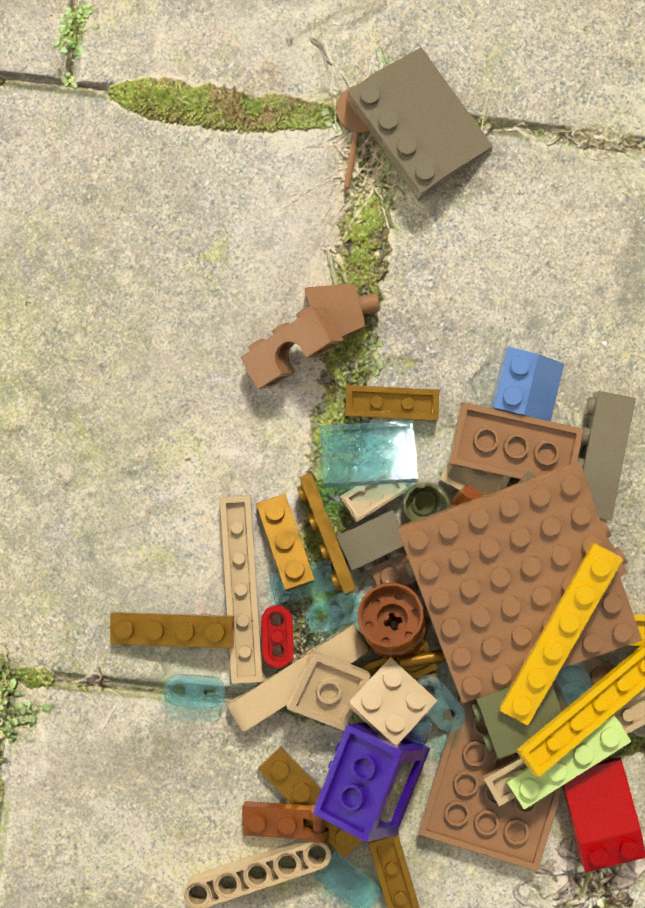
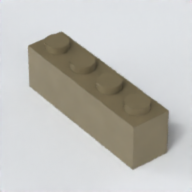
[577,391,636,521]

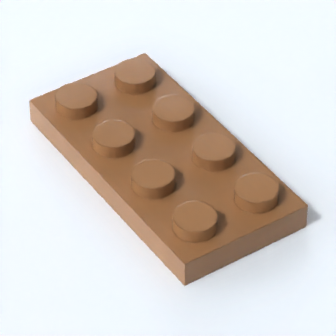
[448,402,584,480]

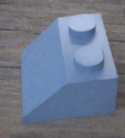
[490,347,564,422]

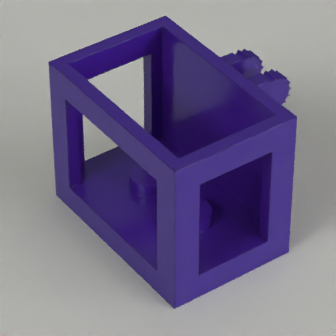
[312,723,430,842]

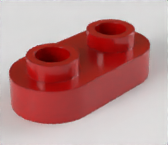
[261,604,294,668]

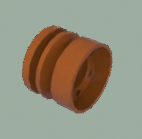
[357,583,428,660]

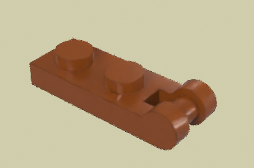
[242,801,329,843]

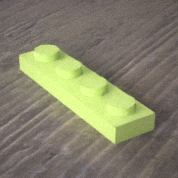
[506,714,632,809]

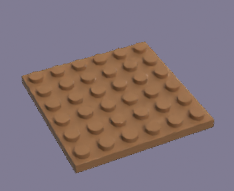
[397,462,642,704]

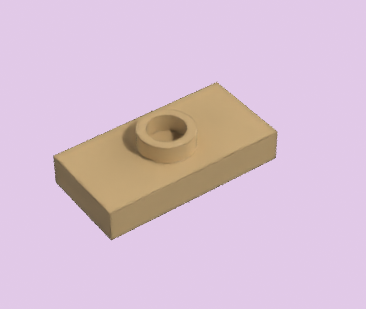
[339,464,408,524]

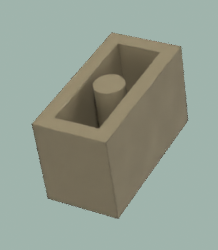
[336,509,405,573]

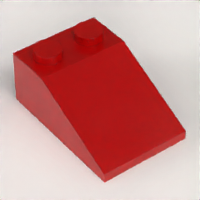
[562,757,645,873]

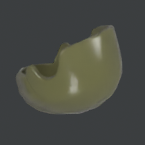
[403,482,450,522]

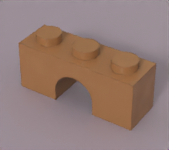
[241,306,344,389]

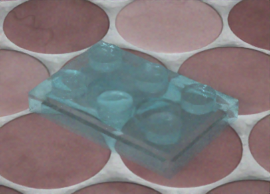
[320,420,418,488]

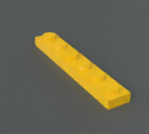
[499,542,623,726]
[516,643,645,777]

